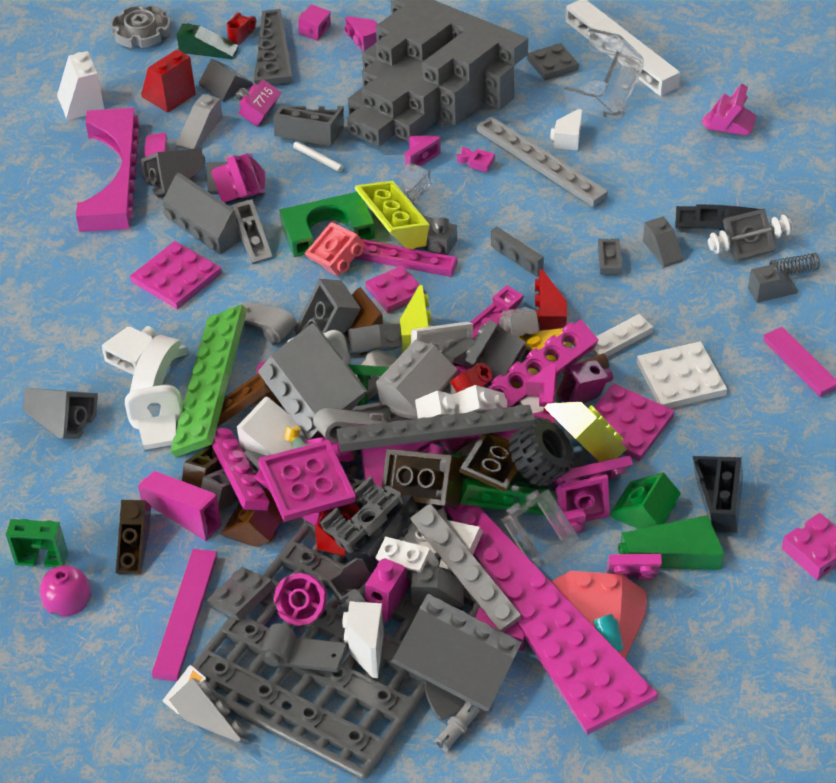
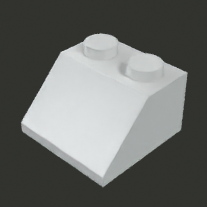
[343,602,384,678]

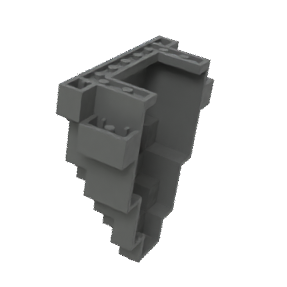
[347,0,528,147]

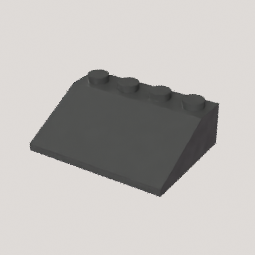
[258,323,368,440]
[392,594,521,712]

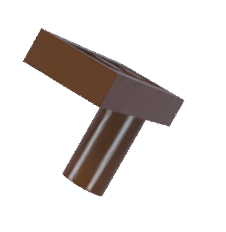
[217,373,282,427]

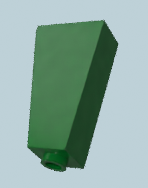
[618,515,724,570]

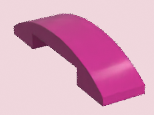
[470,285,524,340]

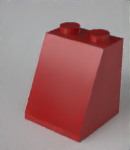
[141,49,196,113]

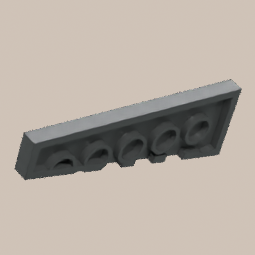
[254,9,293,85]

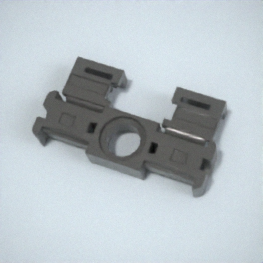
[320,476,404,553]

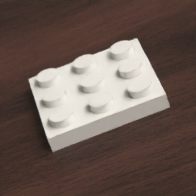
[637,341,727,408]

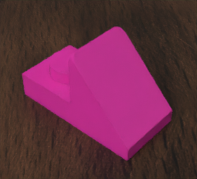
[405,136,441,172]
[526,364,557,414]

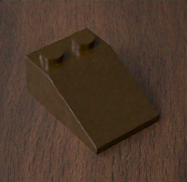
[459,433,521,492]
[381,449,465,508]

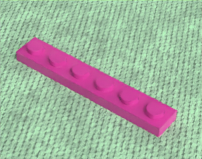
[212,428,269,511]

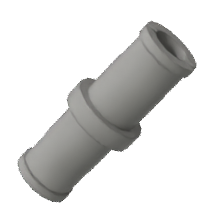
[434,701,480,752]

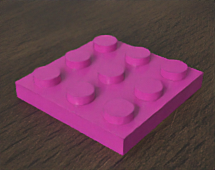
[130,241,222,309]
[594,383,675,462]
[258,440,356,522]

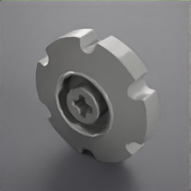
[110,5,171,48]

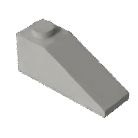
[176,94,223,150]
[232,199,273,264]

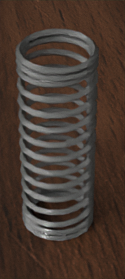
[769,253,820,275]

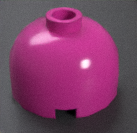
[39,565,92,617]
[274,573,328,626]

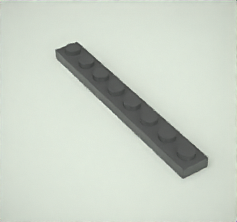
[337,405,535,452]

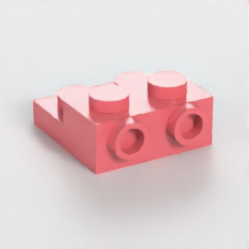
[304,222,365,277]

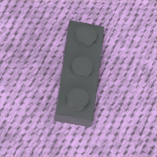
[491,226,544,277]

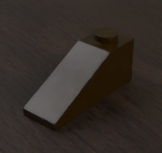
[182,445,223,488]

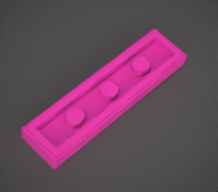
[763,327,836,397]

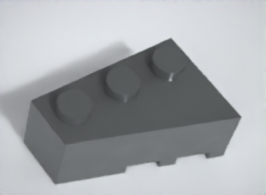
[274,106,344,146]

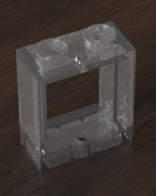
[501,490,580,568]

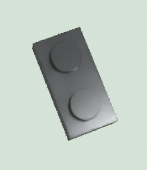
[598,239,622,275]

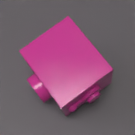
[298,4,331,41]

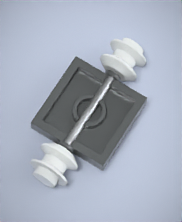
[708,208,792,261]

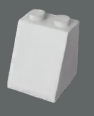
[57,51,104,120]
[237,396,308,458]

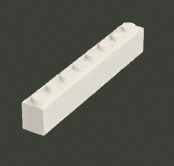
[565,0,680,96]

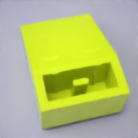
[400,285,431,353]

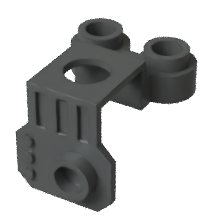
[327,558,370,612]

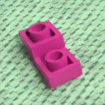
[145,132,168,157]

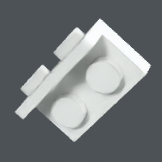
[376,537,439,572]

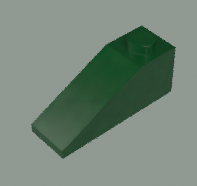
[176,23,238,60]

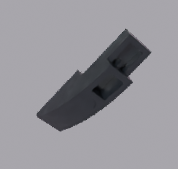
[675,204,760,231]

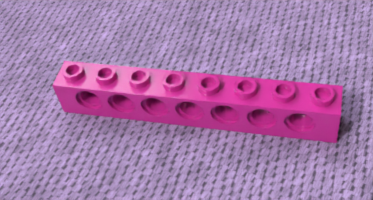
[441,319,599,454]

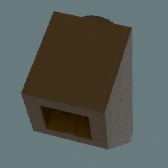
[116,500,151,574]

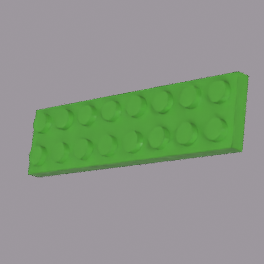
[170,304,247,457]

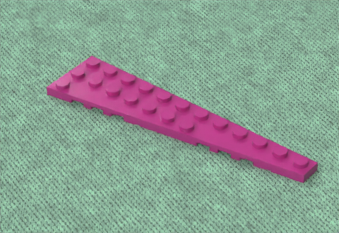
[442,504,658,735]

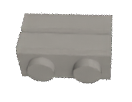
[499,307,539,336]

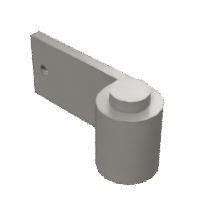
[243,302,297,343]
[313,408,387,443]

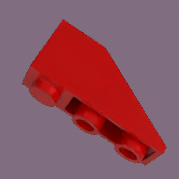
[535,270,567,331]

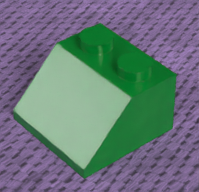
[609,472,681,529]

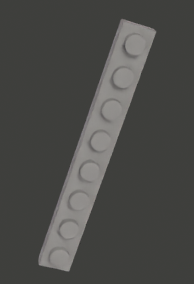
[477,116,608,207]

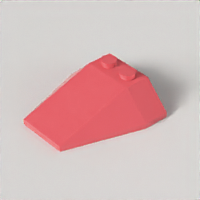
[550,571,646,660]

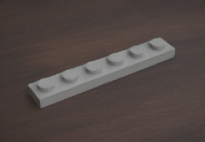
[410,504,522,632]

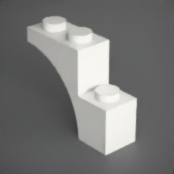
[415,385,507,419]

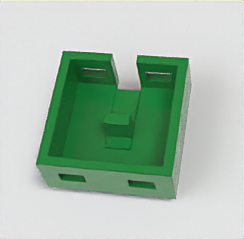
[6,519,68,567]

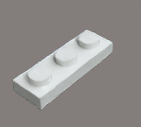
[591,314,653,357]

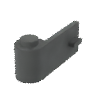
[260,624,347,672]

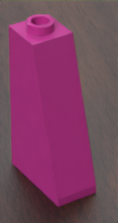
[138,471,222,541]

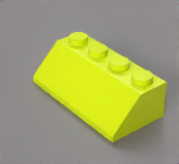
[355,181,430,249]
[544,402,627,462]

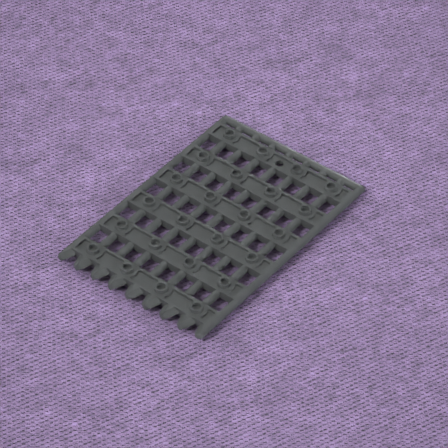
[191,464,526,780]

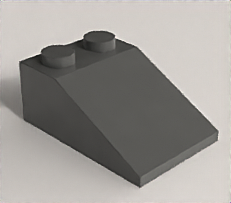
[294,279,361,335]

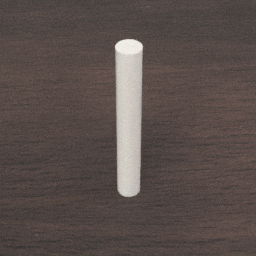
[293,141,344,173]

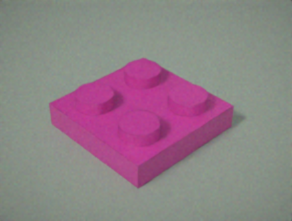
[365,265,425,313]
[606,554,662,581]

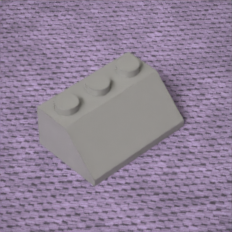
[376,340,458,415]

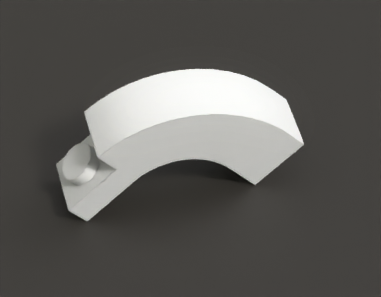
[130,335,188,392]

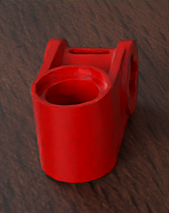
[226,12,256,45]
[449,362,492,393]

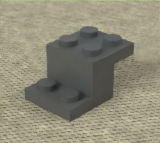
[466,320,532,378]

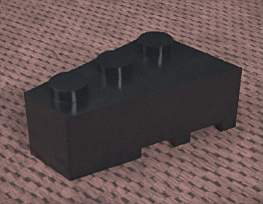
[693,456,743,533]
[344,495,419,573]

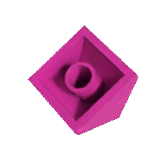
[553,475,610,522]

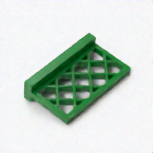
[451,454,558,516]

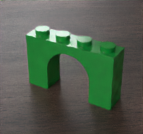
[279,192,375,257]

